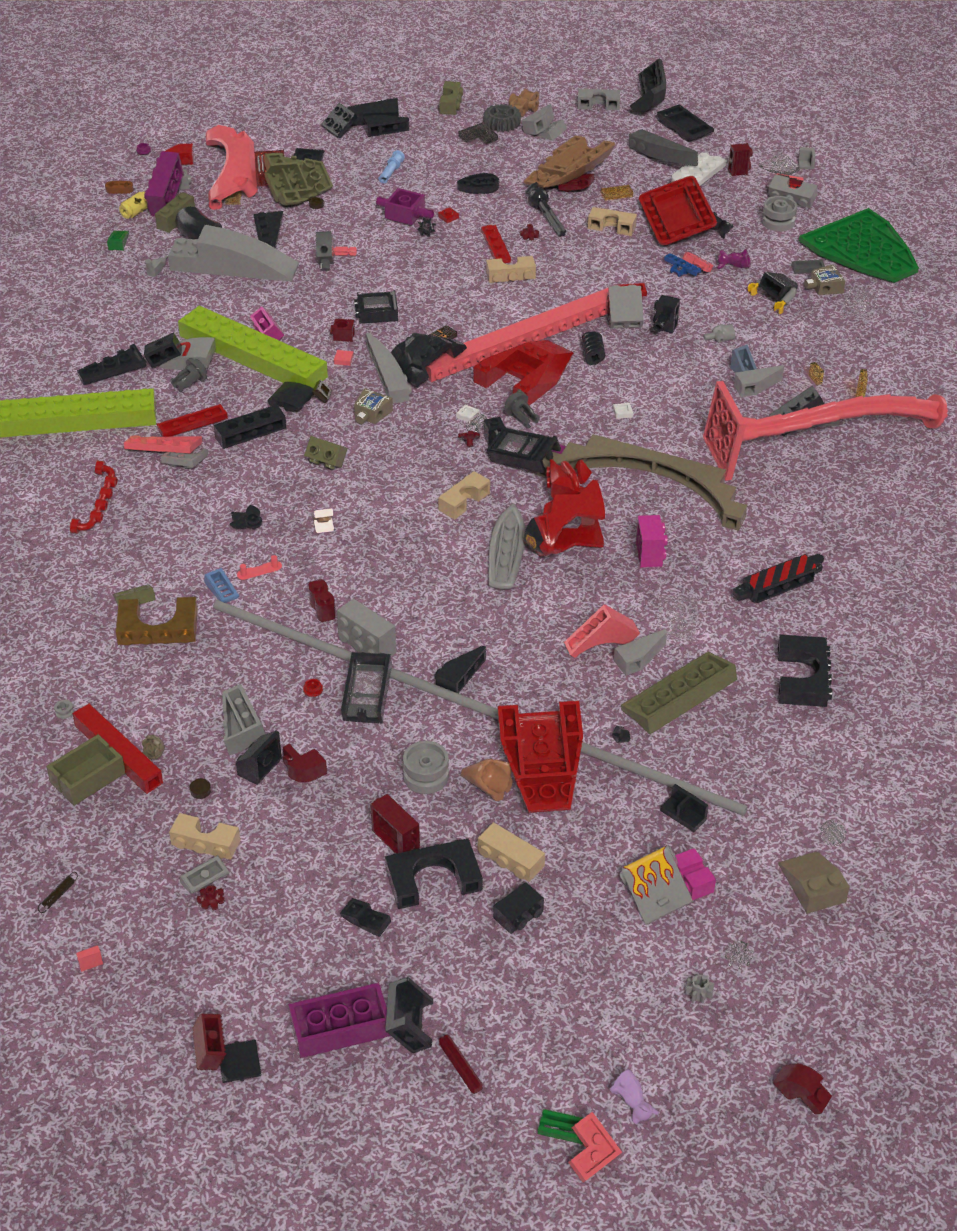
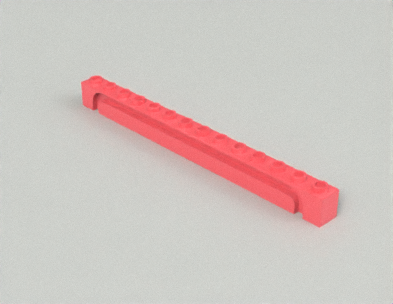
[425,288,610,382]

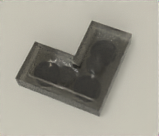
[458,123,498,144]

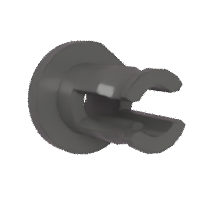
[170,358,207,393]
[504,389,540,428]

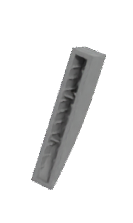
[366,332,412,404]

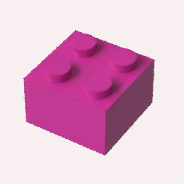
[636,515,668,568]

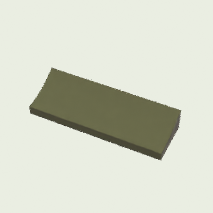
[621,652,737,734]

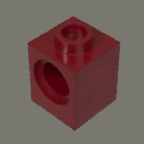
[330,319,355,342]

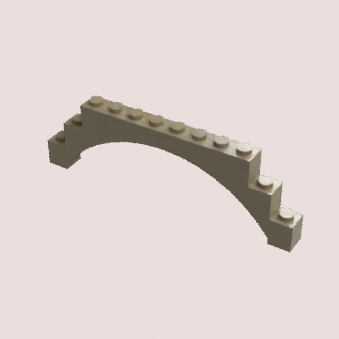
[537,434,747,531]

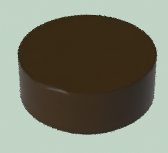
[309,197,324,209]
[189,778,211,799]

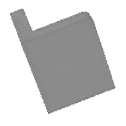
[798,147,816,169]

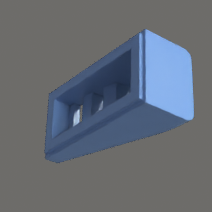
[204,568,239,603]

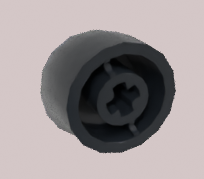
[175,206,222,239]

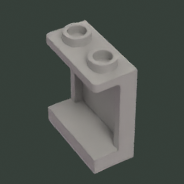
[607,285,644,329]

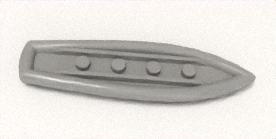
[489,504,525,589]

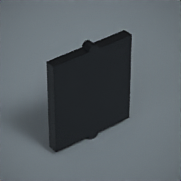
[220,1039,262,1083]

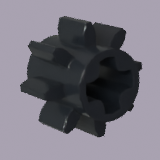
[417,217,436,237]

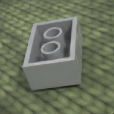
[337,598,396,657]

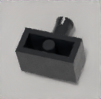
[653,295,680,334]

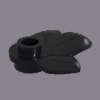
[230,505,262,529]

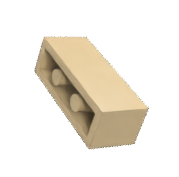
[478,822,545,882]

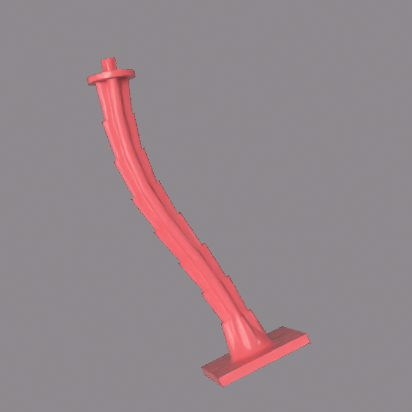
[703,381,948,481]

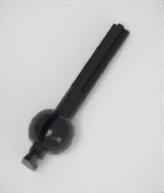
[525,182,567,237]

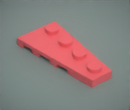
[124,435,202,453]

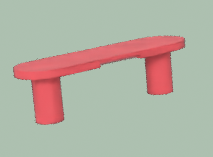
[237,555,282,580]

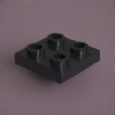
[321,103,358,139]

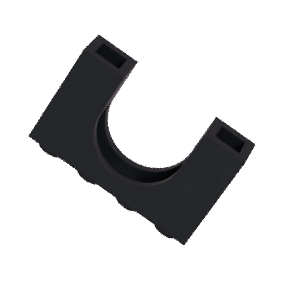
[778,634,832,707]
[385,838,483,909]

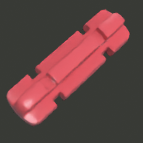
[334,246,357,256]

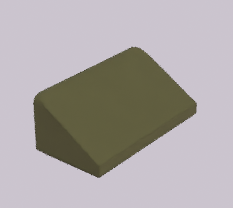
[113,584,156,606]

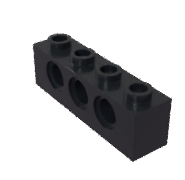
[213,404,286,449]

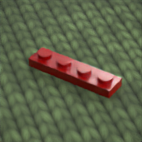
[481,225,511,263]
[157,404,228,437]

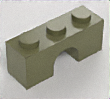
[439,81,464,115]
[155,192,195,233]

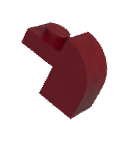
[282,743,327,782]
[773,1063,832,1115]

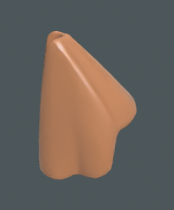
[460,759,513,801]

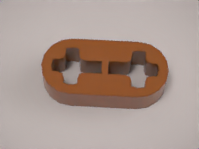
[105,181,134,194]

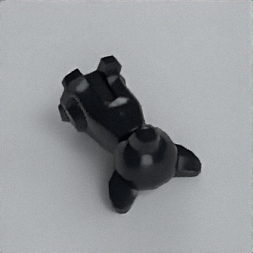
[713,212,733,239]

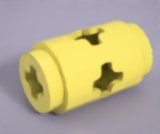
[119,191,147,219]

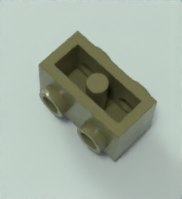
[304,436,348,469]

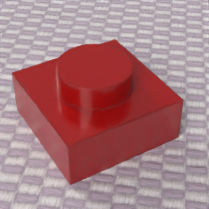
[438,207,459,223]

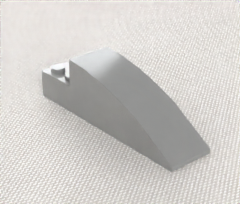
[168,225,299,282]

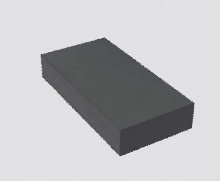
[792,260,825,274]

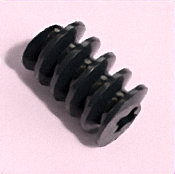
[582,331,606,365]

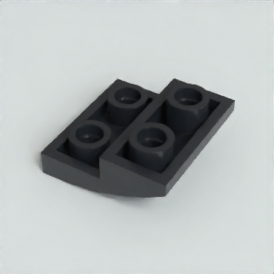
[267,382,314,412]

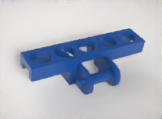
[664,253,701,277]

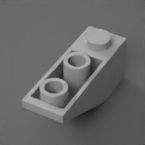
[521,104,554,135]
[734,365,784,397]
[614,629,667,676]

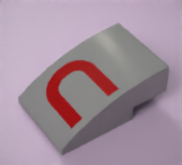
[160,337,216,370]

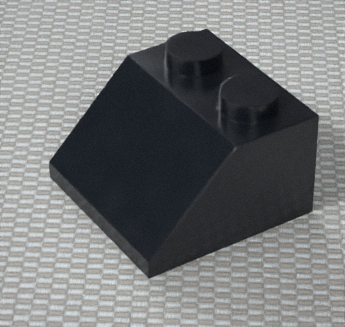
[236,730,282,785]

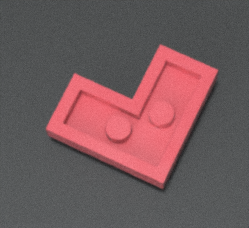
[568,1112,622,1183]

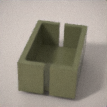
[46,734,125,806]

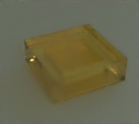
[809,362,824,385]

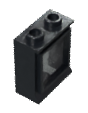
[354,290,398,324]

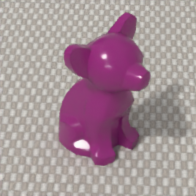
[717,249,751,269]

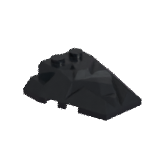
[391,333,467,387]

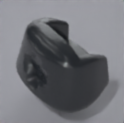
[611,726,631,743]

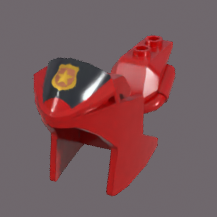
[524,459,605,556]

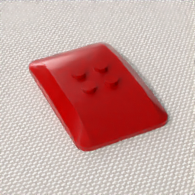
[639,176,717,245]

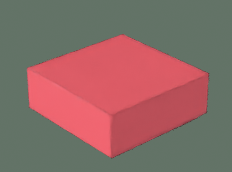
[334,350,354,366]
[76,946,103,972]

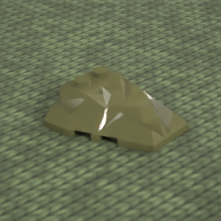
[264,153,333,205]

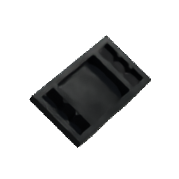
[657,104,714,140]

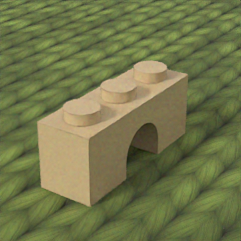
[588,207,637,236]
[486,256,536,283]
[438,471,490,520]
[169,813,241,860]

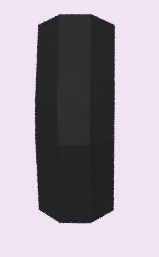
[630,58,667,113]

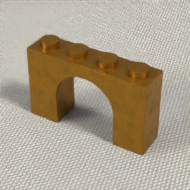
[116,597,198,645]

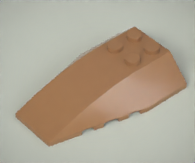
[524,135,615,188]

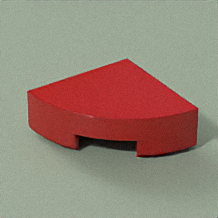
[576,459,592,484]

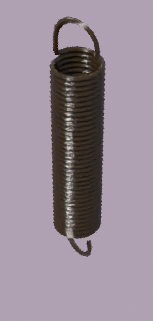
[38,872,78,913]

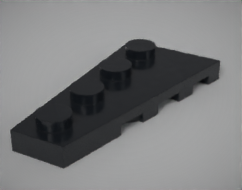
[253,211,284,249]
[77,344,147,385]

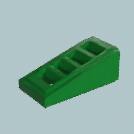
[107,230,129,251]

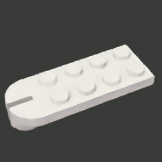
[671,153,727,186]

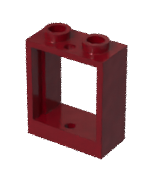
[370,794,420,853]

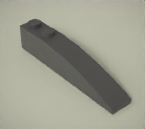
[629,129,698,166]

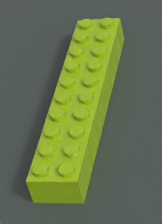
[178,305,328,388]
[0,388,156,438]

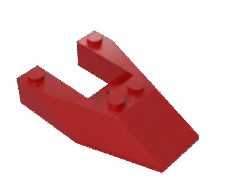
[473,340,574,406]

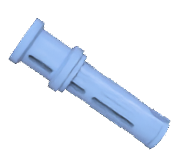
[378,150,405,183]

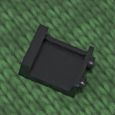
[385,977,434,1053]

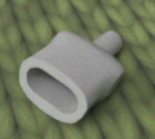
[704,324,735,343]

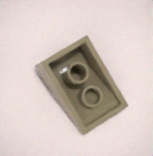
[778,851,850,914]

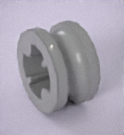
[54,700,73,719]

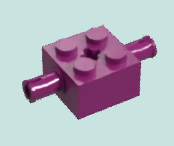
[376,188,434,225]

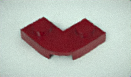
[558,174,595,192]

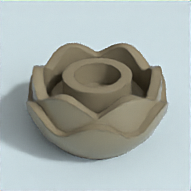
[142,735,164,760]

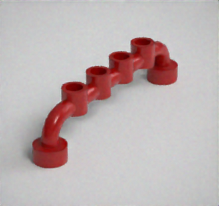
[70,460,118,534]

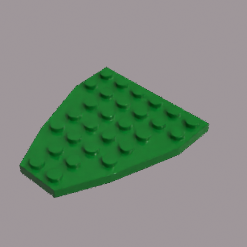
[799,208,919,283]

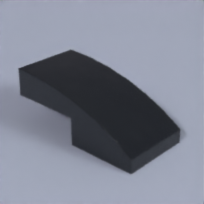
[340,898,392,937]

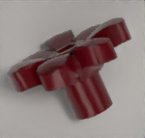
[520,224,539,240]
[458,431,480,447]
[197,885,225,910]

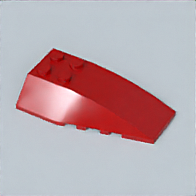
[498,701,583,813]

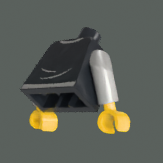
[748,272,798,314]

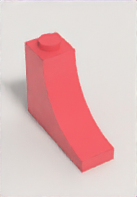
[564,604,640,658]

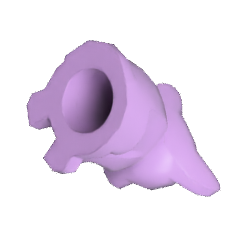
[610,1069,659,1124]

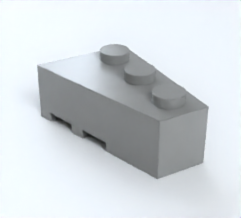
[222,684,265,755]

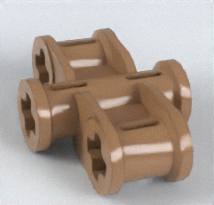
[509,89,539,117]

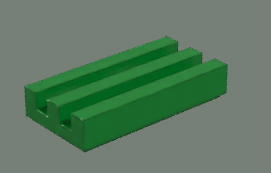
[538,1109,584,1145]

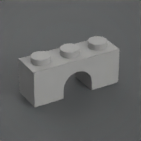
[578,89,620,110]
[768,174,817,208]

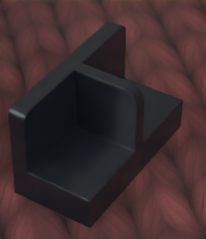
[660,784,708,832]

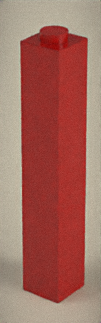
[72,703,163,794]

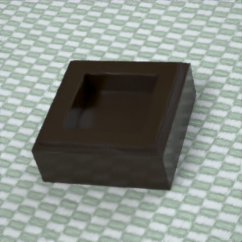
[312,380,332,403]

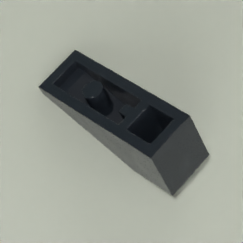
[363,115,409,137]
[434,645,486,694]

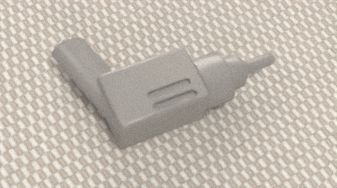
[145,255,168,277]

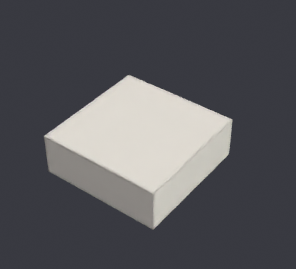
[613,403,633,419]
[456,405,479,423]

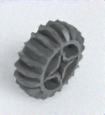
[483,104,521,133]

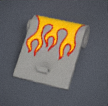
[620,845,694,925]

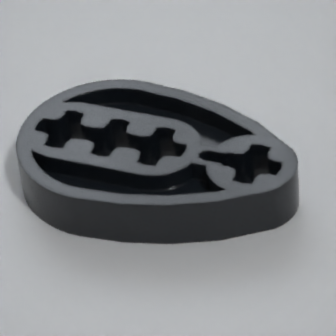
[457,173,499,194]

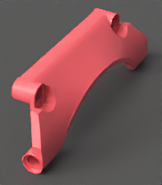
[206,125,258,210]

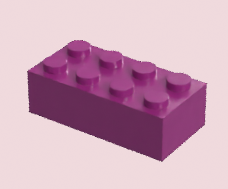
[144,151,184,216]
[288,983,391,1058]

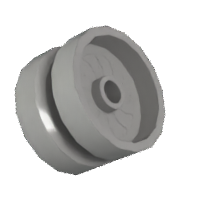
[762,196,797,232]
[403,741,449,794]

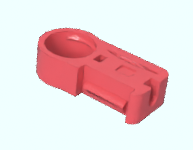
[682,252,714,272]

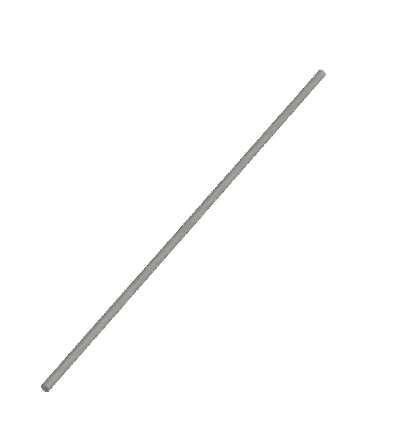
[213,600,748,816]

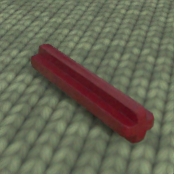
[439,1034,483,1094]

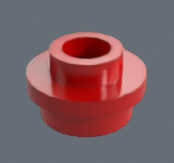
[303,679,323,697]

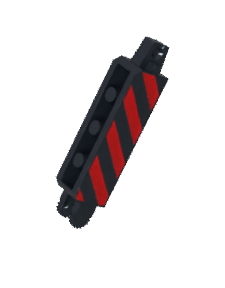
[732,554,824,603]

